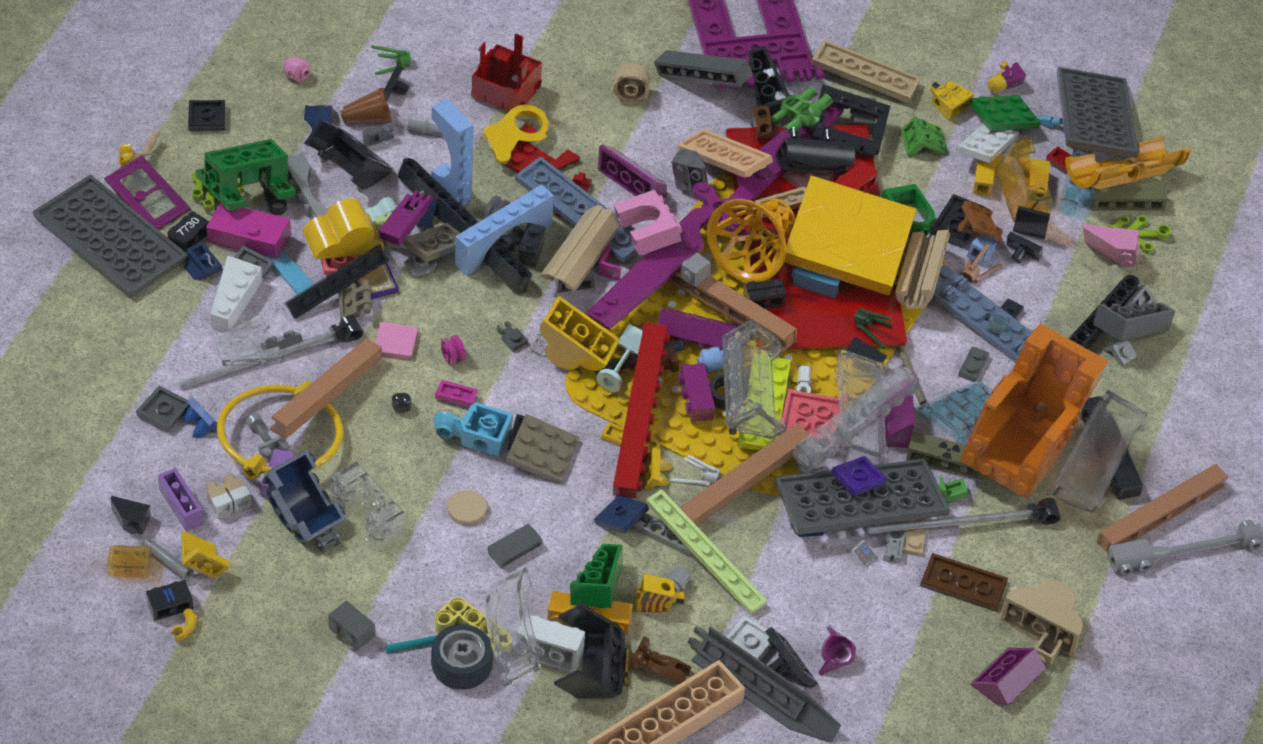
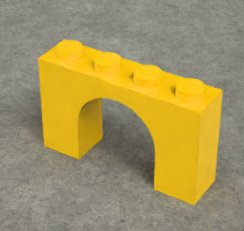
[973,154,1050,204]

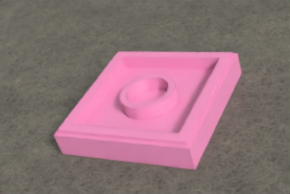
[376,322,418,360]

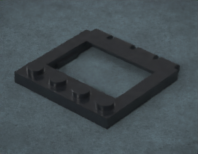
[809,85,890,158]

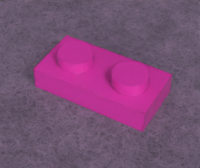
[435,380,478,408]

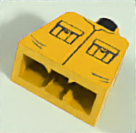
[930,81,974,121]

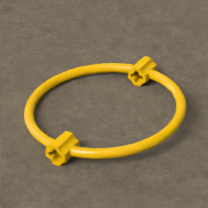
[217,380,343,480]

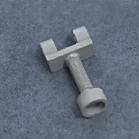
[246,413,290,461]

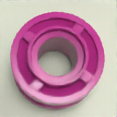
[441,335,466,365]

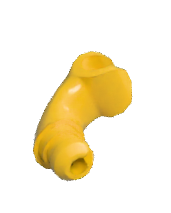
[118,143,134,167]
[171,608,198,642]

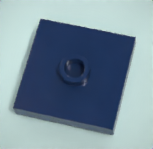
[594,495,649,534]

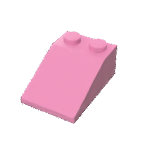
[1083,224,1140,267]

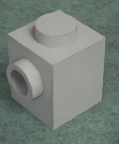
[681,253,711,286]

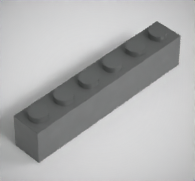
[654,50,753,87]

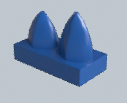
[184,397,217,438]

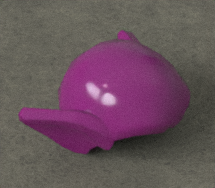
[818,626,856,675]

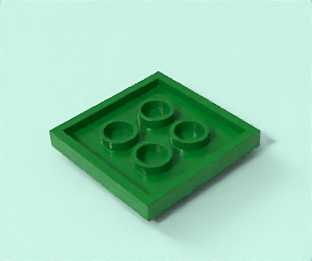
[970,94,1040,131]

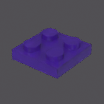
[832,456,887,496]

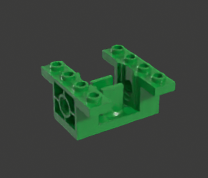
[196,139,296,211]

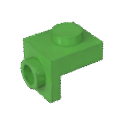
[938,477,969,503]

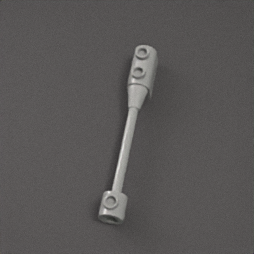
[1107,520,1263,575]

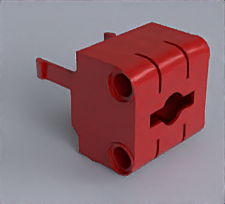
[471,33,542,112]

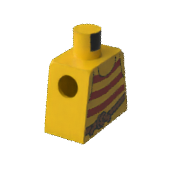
[635,574,685,612]

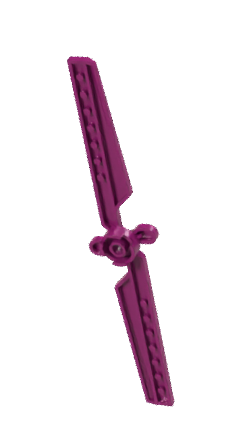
[586,103,844,330]

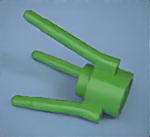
[371,45,411,75]

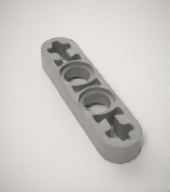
[632,513,695,556]

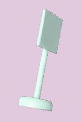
[596,324,642,392]

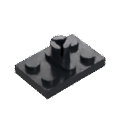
[765,626,818,688]

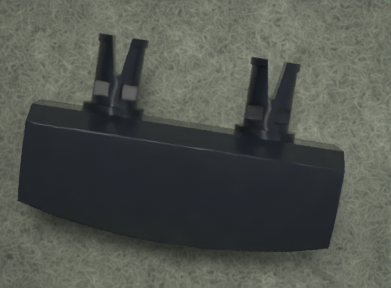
[775,127,855,174]

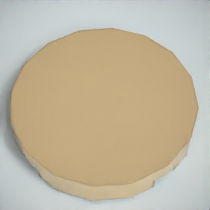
[447,490,487,525]

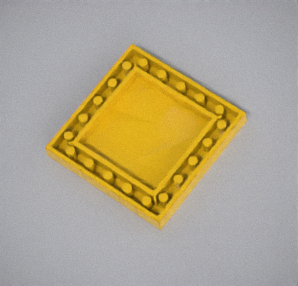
[784,176,916,295]

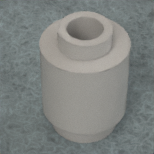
[667,566,691,592]

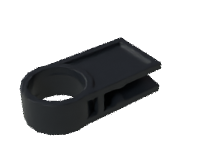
[263,185,287,215]

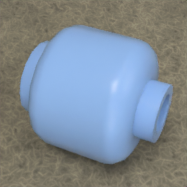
[697,347,726,373]

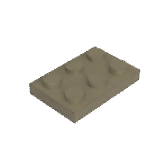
[403,223,460,262]

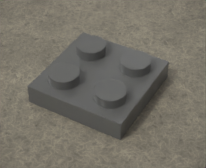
[136,385,190,432]

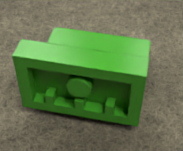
[901,116,947,157]

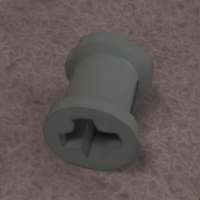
[314,528,341,554]

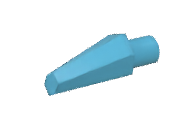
[1036,116,1063,129]

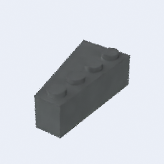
[1093,303,1175,342]

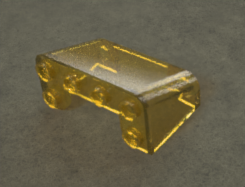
[996,135,1052,222]

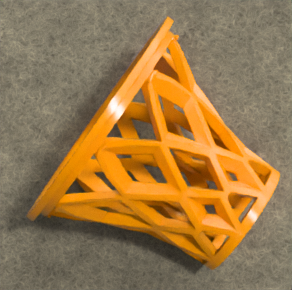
[707,198,795,282]

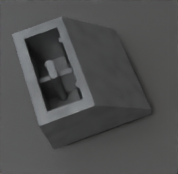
[671,148,708,192]

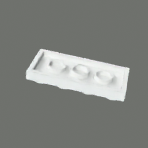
[957,123,1019,163]

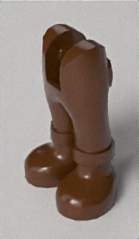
[629,636,691,684]

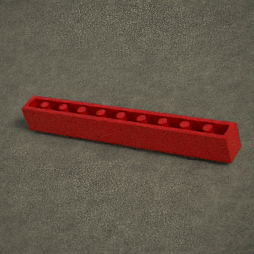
[613,322,670,499]

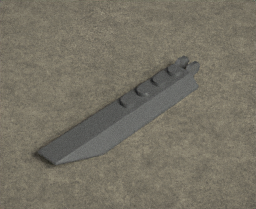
[688,626,841,743]

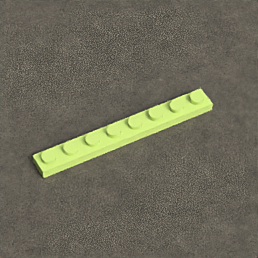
[646,489,767,615]

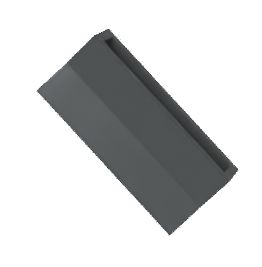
[488,524,543,568]

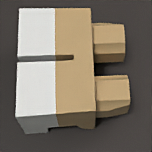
[206,473,251,518]

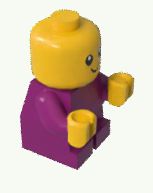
[987,61,1027,94]

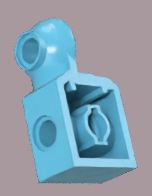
[433,402,513,457]

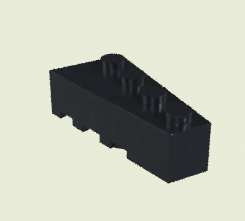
[749,46,790,117]

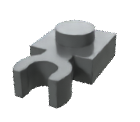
[363,125,394,147]
[497,321,528,352]

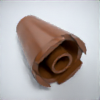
[340,88,392,124]

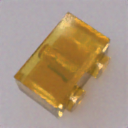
[107,545,152,578]

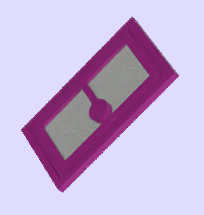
[104,155,191,229]

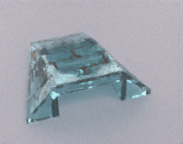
[914,380,992,445]

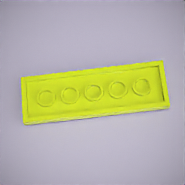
[737,354,791,450]

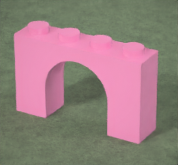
[613,190,682,256]

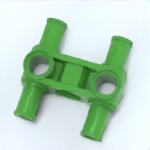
[771,86,833,135]

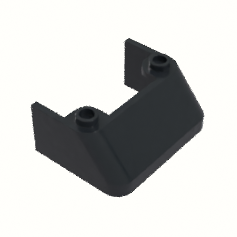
[304,119,393,190]
[554,603,625,699]

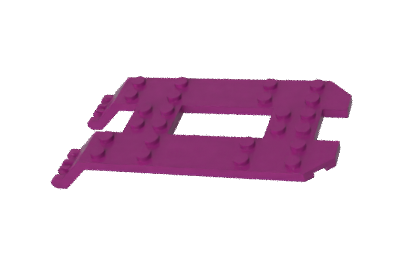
[687,0,823,90]

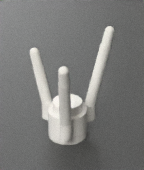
[670,455,720,487]

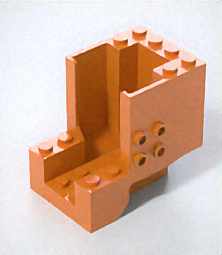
[959,323,1109,499]

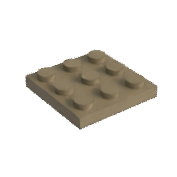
[506,414,579,484]

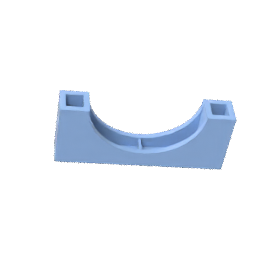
[431,98,473,206]
[455,185,554,276]

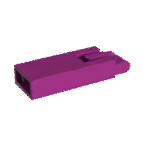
[378,191,433,246]

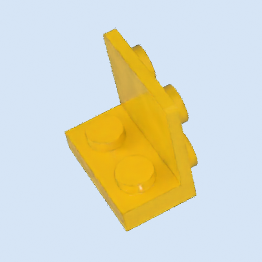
[181,531,230,579]

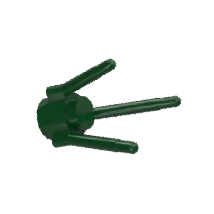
[854,308,893,349]

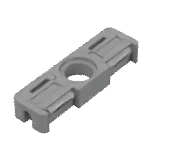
[883,521,907,563]

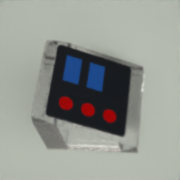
[850,539,878,569]

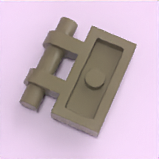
[339,280,373,319]

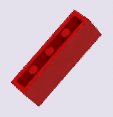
[834,161,879,193]

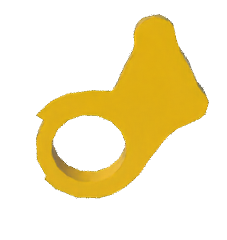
[483,104,549,165]

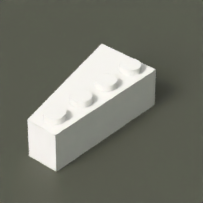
[210,256,262,334]

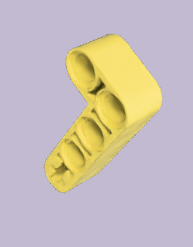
[435,597,513,658]

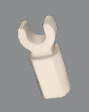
[796,366,811,393]

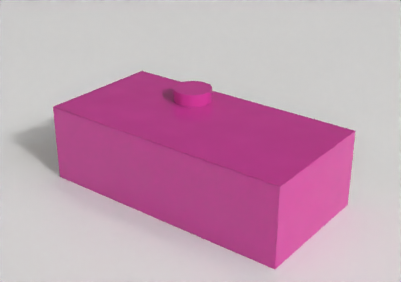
[206,203,292,259]

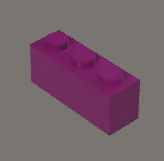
[678,363,715,422]

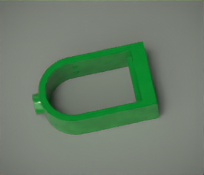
[881,184,935,237]

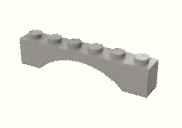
[287,153,328,220]

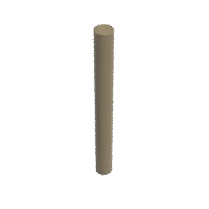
[896,346,927,405]

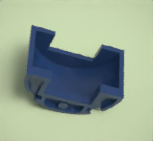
[264,449,346,542]

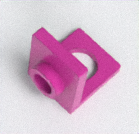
[597,246,621,280]

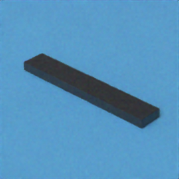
[284,244,389,319]

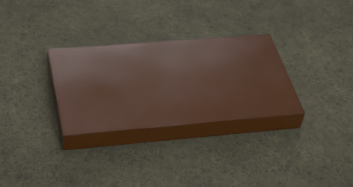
[920,553,1008,612]

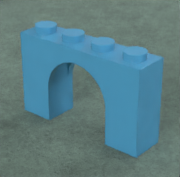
[791,266,842,298]

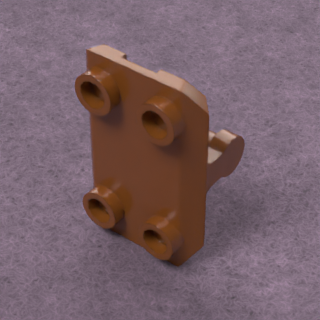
[958,201,1003,242]

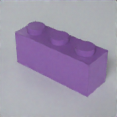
[158,468,204,531]

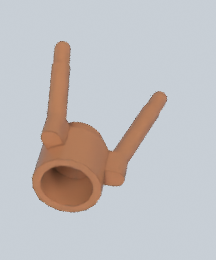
[961,244,1002,284]

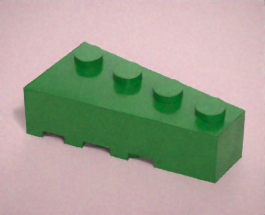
[570,544,623,609]

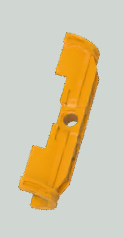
[1065,136,1191,189]

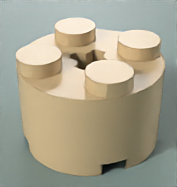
[613,63,650,104]

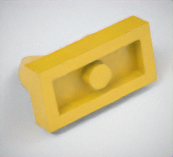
[644,447,674,490]

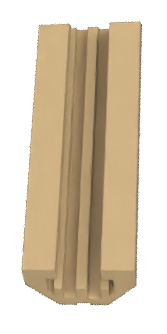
[541,205,619,291]
[896,230,950,310]

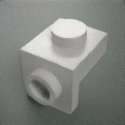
[1104,339,1137,366]

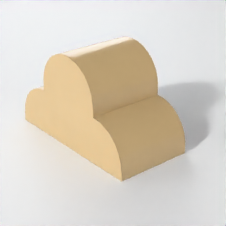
[1000,581,1083,658]

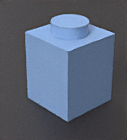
[967,234,997,265]

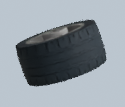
[431,624,493,690]

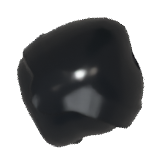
[392,392,411,413]

